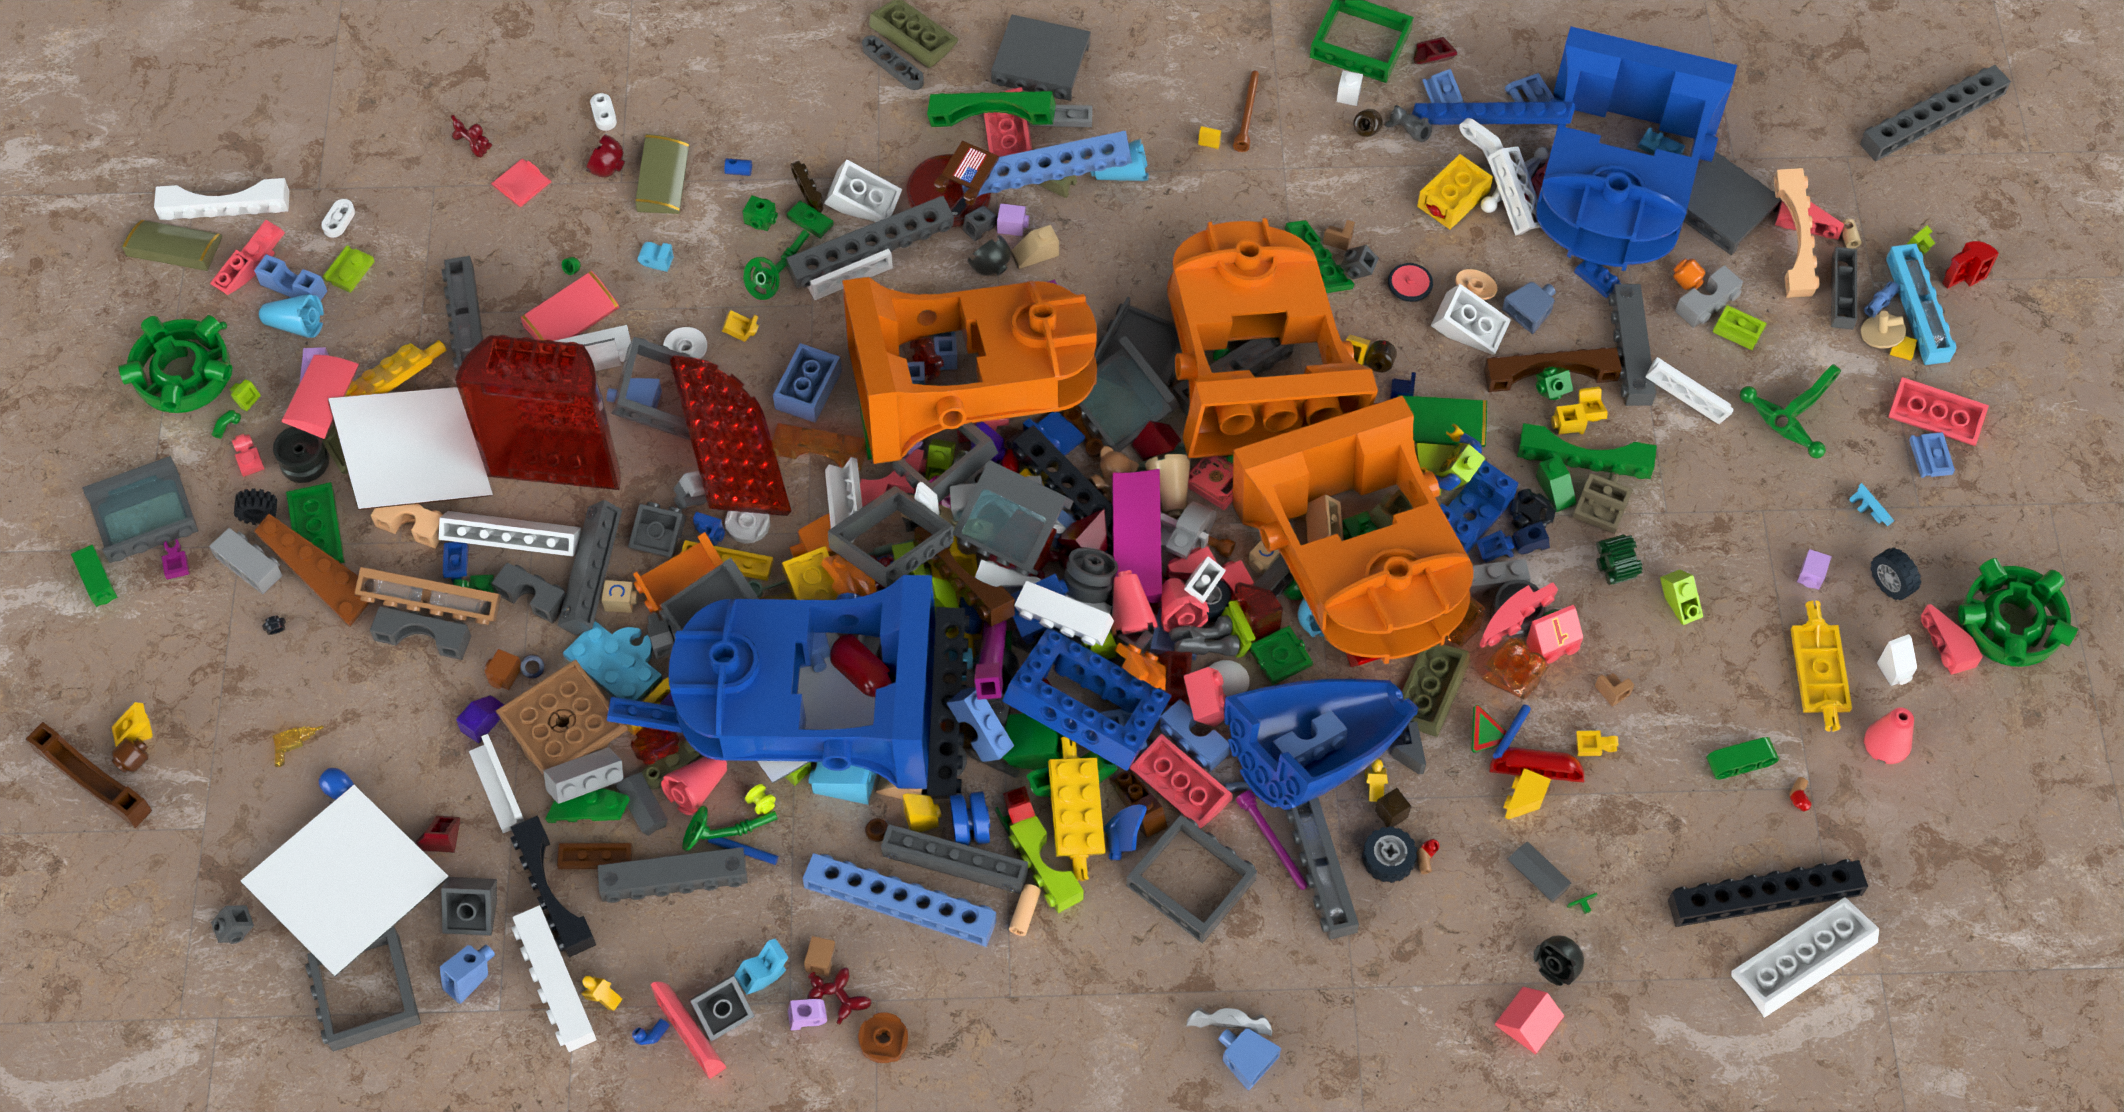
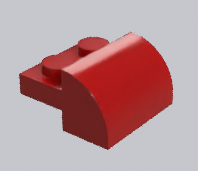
[1942,241,1999,289]

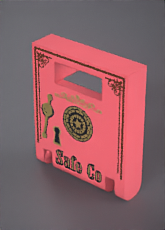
[1188,456,1233,510]

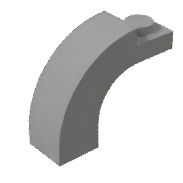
[1166,501,1217,560]

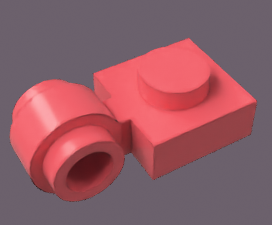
[232,433,265,477]

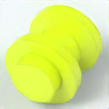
[745,784,776,814]

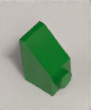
[1535,456,1577,512]

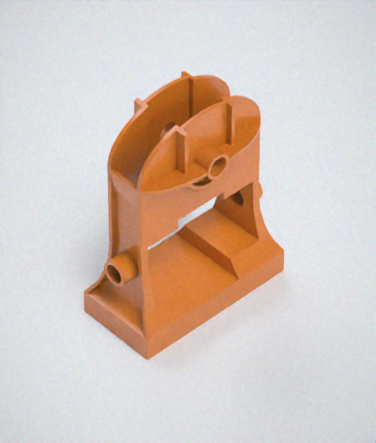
[1167,218,1378,458]
[842,277,1097,464]
[1233,396,1474,664]

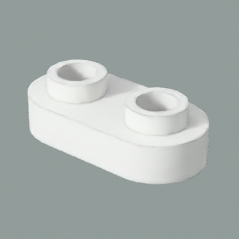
[590,93,617,131]
[322,199,355,238]

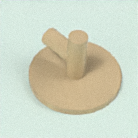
[1861,311,1906,349]

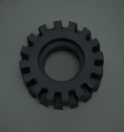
[234,488,278,525]

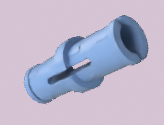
[1864,281,1900,317]

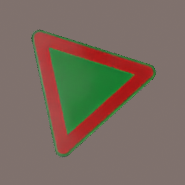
[1471,705,1514,753]

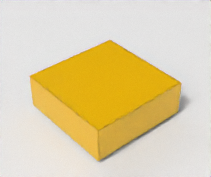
[1198,126,1221,149]
[1890,336,1917,361]

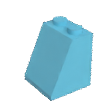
[809,762,877,805]

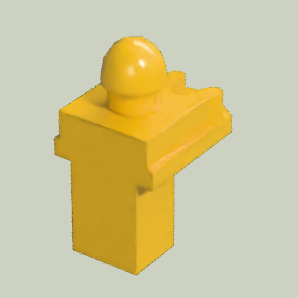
[1364,759,1388,802]
[581,976,622,1011]

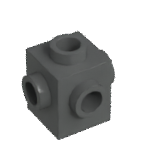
[1340,245,1379,279]
[211,905,254,944]

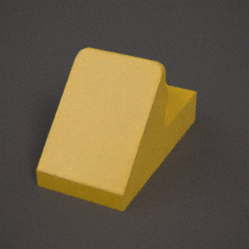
[111,702,153,747]

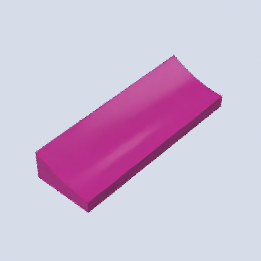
[1112,469,1162,603]

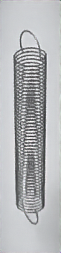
[964,748,1025,778]

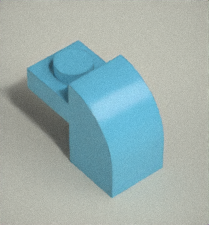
[734,939,789,995]

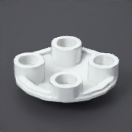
[1209,660,1249,697]

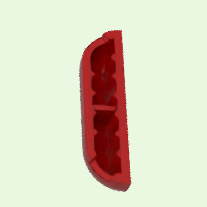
[830,634,892,697]
[1489,747,1585,783]

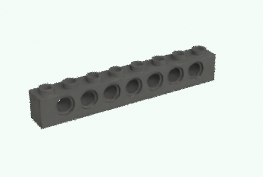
[1860,65,2011,162]
[786,196,954,288]

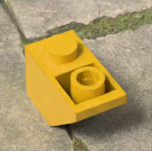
[1503,768,1551,820]

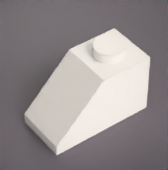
[1184,556,1226,604]
[1877,634,1917,686]

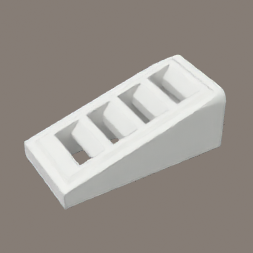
[914,481,940,516]

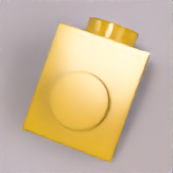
[722,310,759,342]
[1578,387,1608,422]

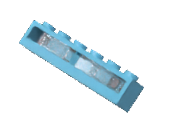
[1886,244,1956,365]

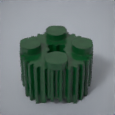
[1596,534,1643,585]

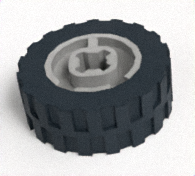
[1870,547,1921,600]
[1362,826,1417,883]

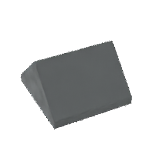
[689,974,755,1042]

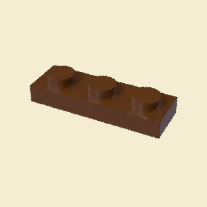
[557,843,633,870]

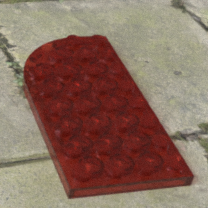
[670,355,792,516]

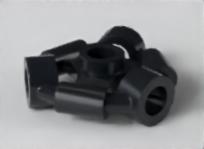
[1510,488,1556,530]

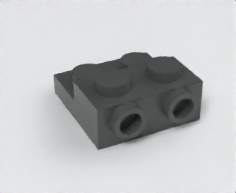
[628,502,687,558]

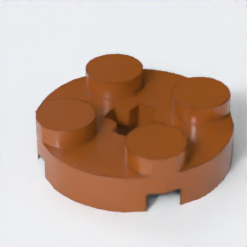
[858,1012,908,1063]

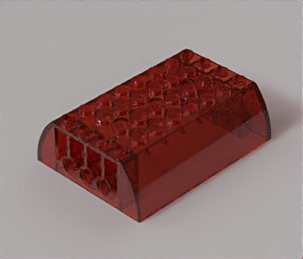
[455,335,621,490]

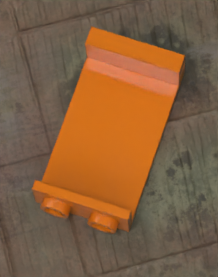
[633,532,723,616]

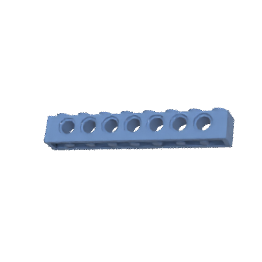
[962,131,1132,197]
[803,853,996,947]

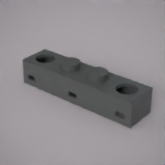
[1831,247,1857,330]

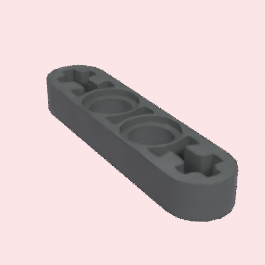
[862,35,924,90]

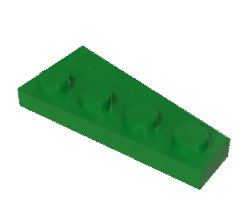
[1285,220,1355,293]

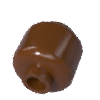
[111,738,148,773]

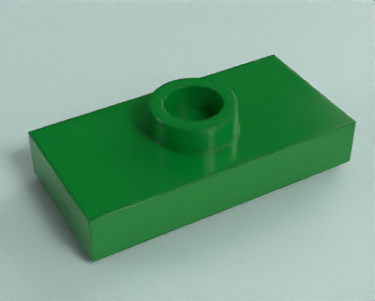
[787,200,834,239]

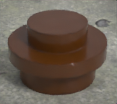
[865,818,888,842]

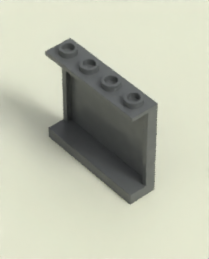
[991,14,1091,101]
[1684,151,1782,255]
[1094,297,1182,393]
[659,558,759,635]

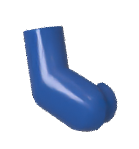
[632,1018,670,1045]

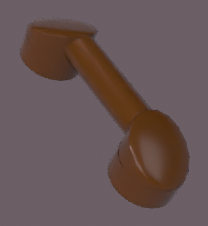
[1064,405,1104,458]

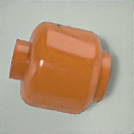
[1673,258,1705,290]

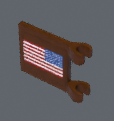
[934,140,999,206]

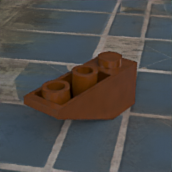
[1109,769,1168,838]

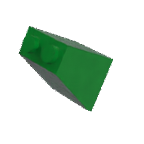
[1002,713,1077,770]

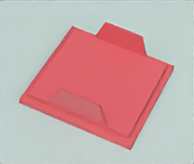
[491,158,551,207]

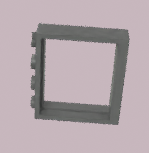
[611,337,718,442]
[885,422,998,503]
[828,486,953,588]
[1126,815,1257,944]
[305,927,421,1052]

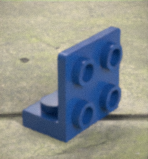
[1023,412,1085,456]

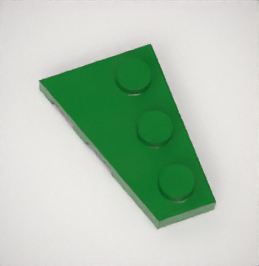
[545,788,630,823]

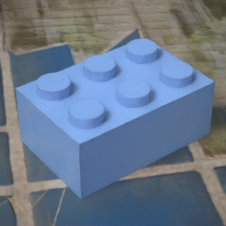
[773,343,842,423]

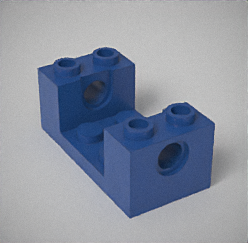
[1440,460,1518,554]

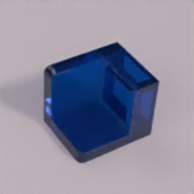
[1390,372,1416,399]

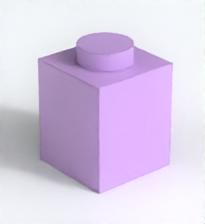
[997,204,1029,236]
[1797,549,1832,590]

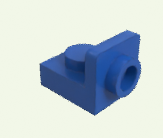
[693,512,725,546]
[1476,530,1515,563]

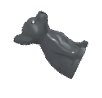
[1385,105,1432,142]

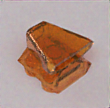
[1481,637,1550,700]

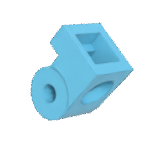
[637,242,674,272]

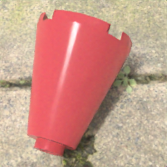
[1111,570,1158,636]
[1864,707,1914,764]
[661,757,727,815]

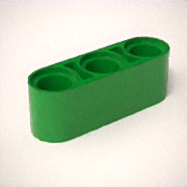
[1706,737,1779,780]

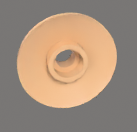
[1455,269,1497,300]

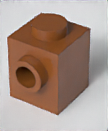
[485,649,521,690]

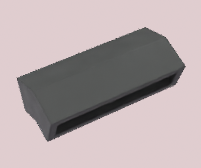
[1251,555,1294,605]
[616,772,668,836]
[1508,841,1571,903]

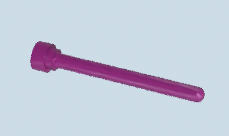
[1236,790,1308,890]

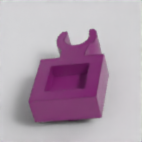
[161,539,190,580]

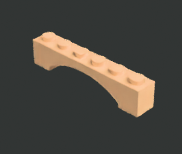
[1774,168,1819,298]

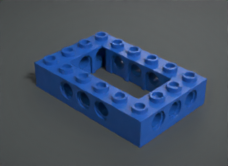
[1002,628,1172,771]

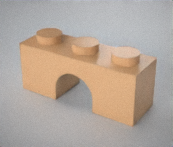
[371,504,443,549]

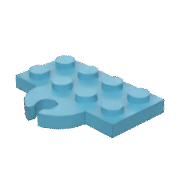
[563,621,663,701]

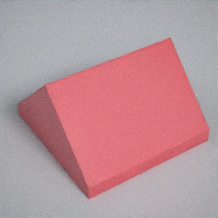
[1495,987,1564,1054]

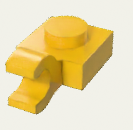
[1576,730,1619,756]

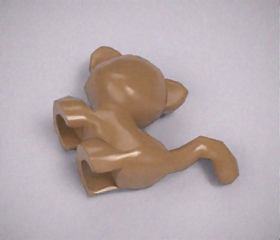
[1088,446,1139,504]

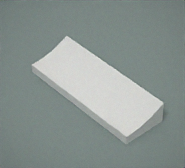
[1731,897,1879,1018]

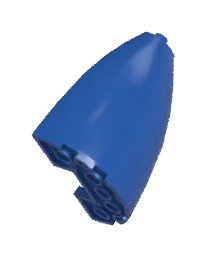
[1224,679,1418,810]

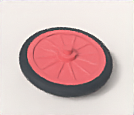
[1388,263,1433,302]

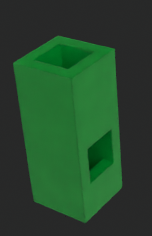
[71,544,118,607]

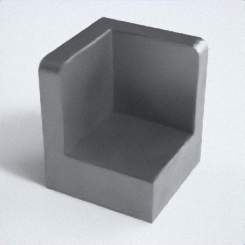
[1116,630,1153,653]

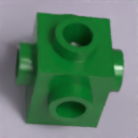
[742,195,778,232]
[1536,366,1573,400]

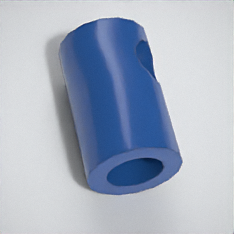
[725,158,752,176]

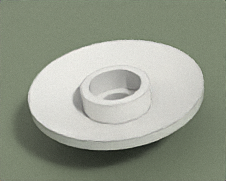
[663,327,707,359]

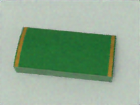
[1398,395,1487,447]

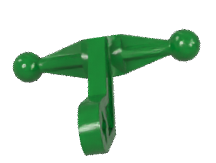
[1739,364,1841,459]

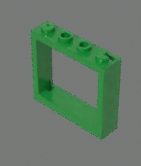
[1309,0,1414,83]

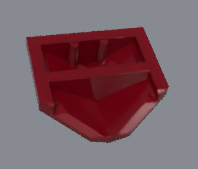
[1413,37,1457,64]

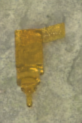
[272,725,324,767]

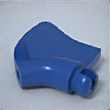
[1104,804,1147,861]

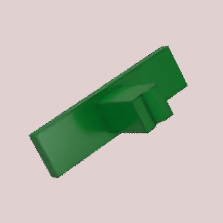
[995,807,1012,836]
[1567,892,1598,914]

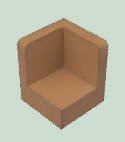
[1323,220,1355,251]
[1595,673,1634,707]
[804,936,835,977]

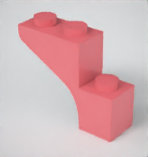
[860,449,927,507]
[1165,546,1254,600]

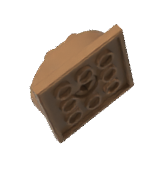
[496,659,628,776]

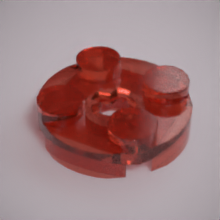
[910,336,944,381]
[631,727,679,765]

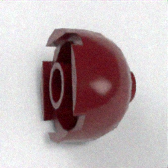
[586,134,625,178]

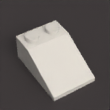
[824,159,902,222]
[1431,284,1511,355]

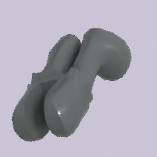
[1169,615,1240,656]

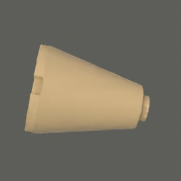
[1145,454,1190,519]

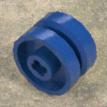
[949,791,990,846]

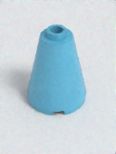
[1091,139,1149,181]
[259,294,324,338]

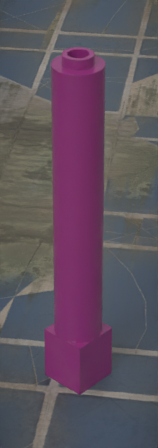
[975,619,1007,700]

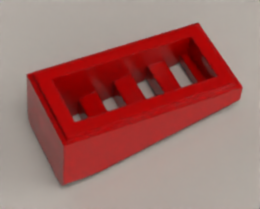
[1003,786,1035,824]

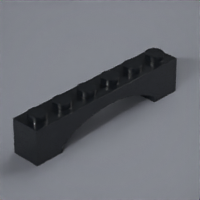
[510,815,596,958]

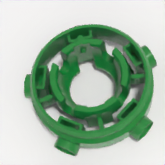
[118,315,233,413]
[1958,558,2078,667]

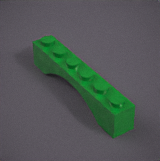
[927,91,1056,127]
[1517,423,1657,479]

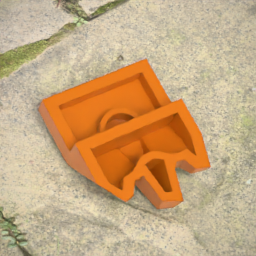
[821,554,876,597]
[1115,643,1166,691]

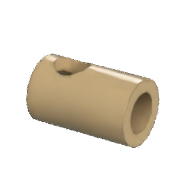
[1841,219,1862,249]

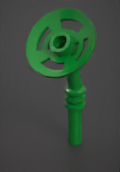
[743,230,810,300]
[682,806,778,851]

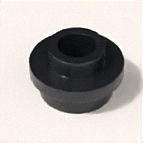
[262,615,286,635]

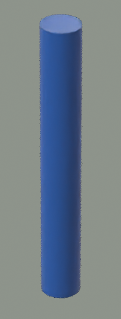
[1493,704,1531,759]
[708,837,778,865]

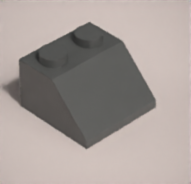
[441,877,497,936]

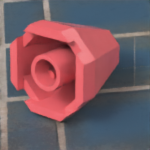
[1161,578,1209,633]

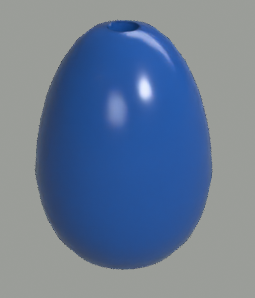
[319,768,354,800]

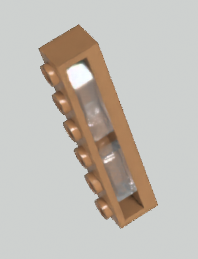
[355,567,501,625]

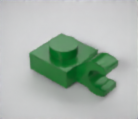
[453,574,495,593]

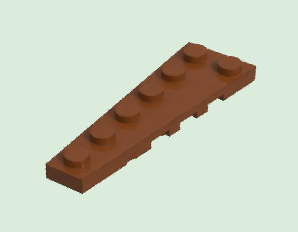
[254,514,378,627]

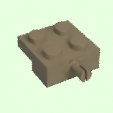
[1573,472,1633,534]

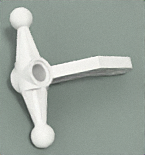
[1459,118,1550,213]

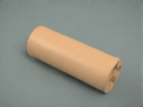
[1009,884,1041,936]

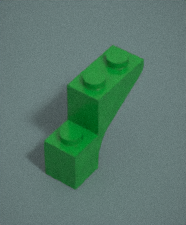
[1026,751,1118,797]

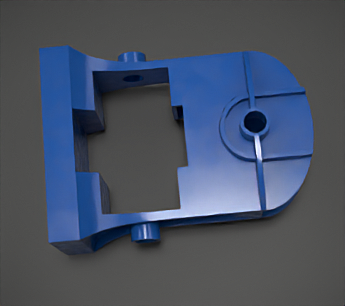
[1536,26,1737,271]
[669,575,936,789]

